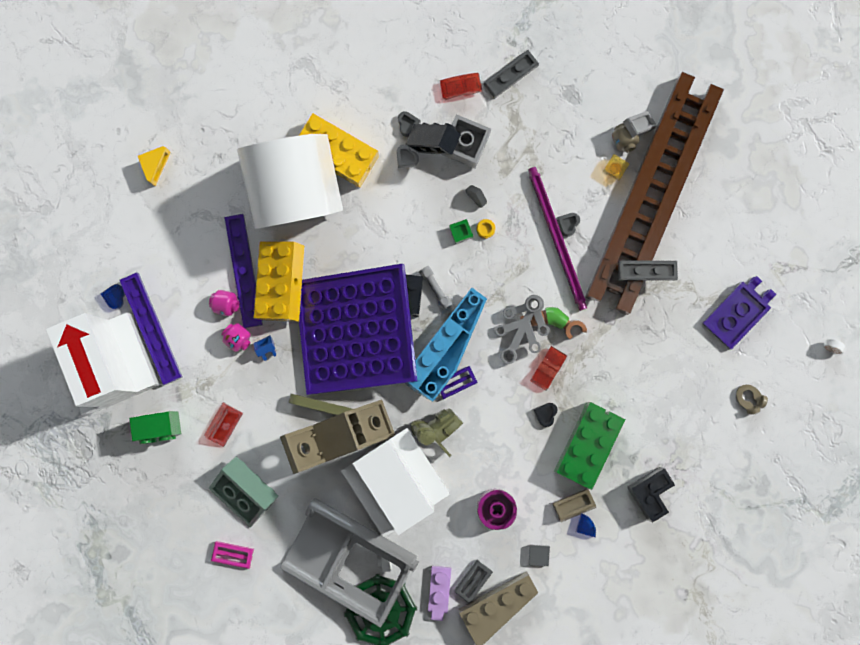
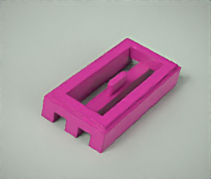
[211,541,254,569]

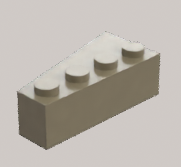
[459,571,538,645]

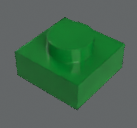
[449,219,473,244]

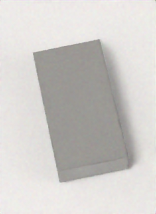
[623,111,657,138]

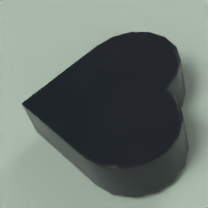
[533,403,558,427]

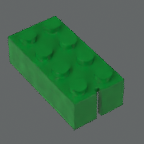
[554,402,626,490]

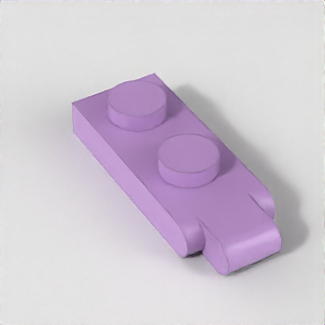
[428,566,451,621]

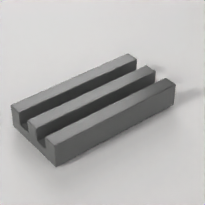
[454,559,493,604]

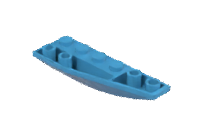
[405,288,487,402]

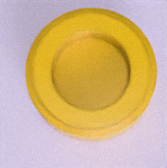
[476,219,495,239]

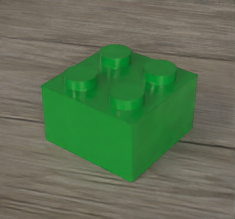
[129,411,181,444]

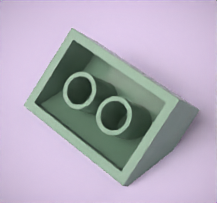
[209,456,279,528]

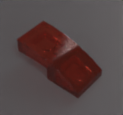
[440,73,482,100]
[530,346,567,391]

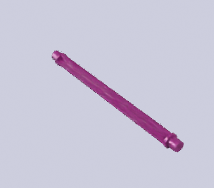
[528,167,587,311]

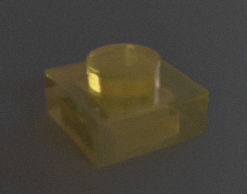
[603,154,630,181]

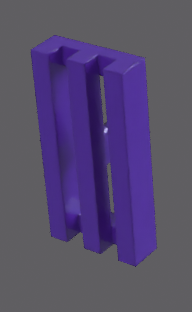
[440,366,478,400]

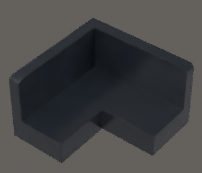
[627,467,675,523]

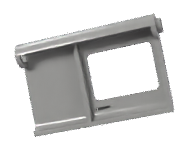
[280,498,419,627]

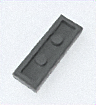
[483,50,539,99]
[618,261,678,281]

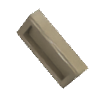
[553,489,596,522]

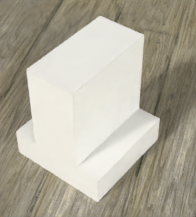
[341,428,450,537]

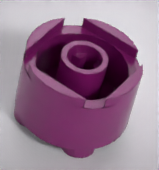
[477,488,517,530]

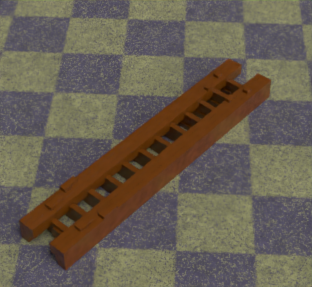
[585,72,724,315]

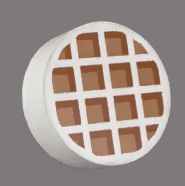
[824,339,845,354]

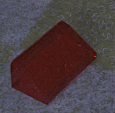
[204,402,243,447]

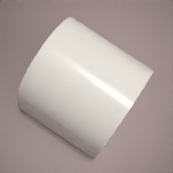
[237,134,343,229]

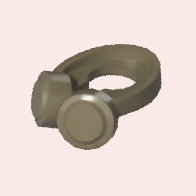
[736,384,768,414]

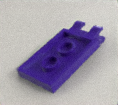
[702,276,776,350]

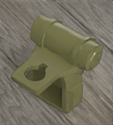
[410,408,463,457]

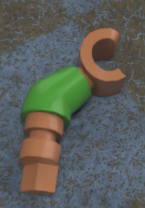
[520,307,587,339]

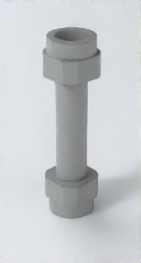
[419,266,453,310]

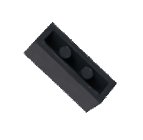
[406,122,461,155]

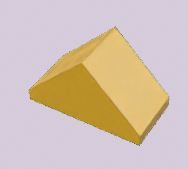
[138,146,171,186]

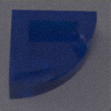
[576,514,596,537]

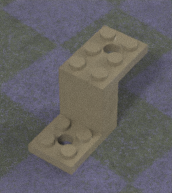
[280,400,395,474]

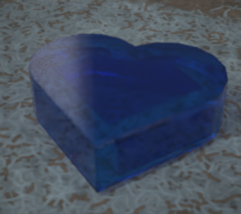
[100,284,125,309]

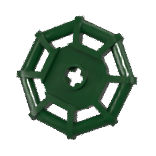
[343,574,417,645]

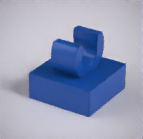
[253,335,276,361]

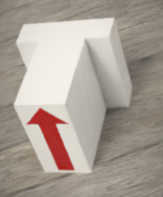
[46,313,161,415]

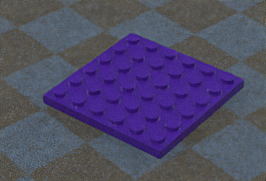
[299,263,418,395]

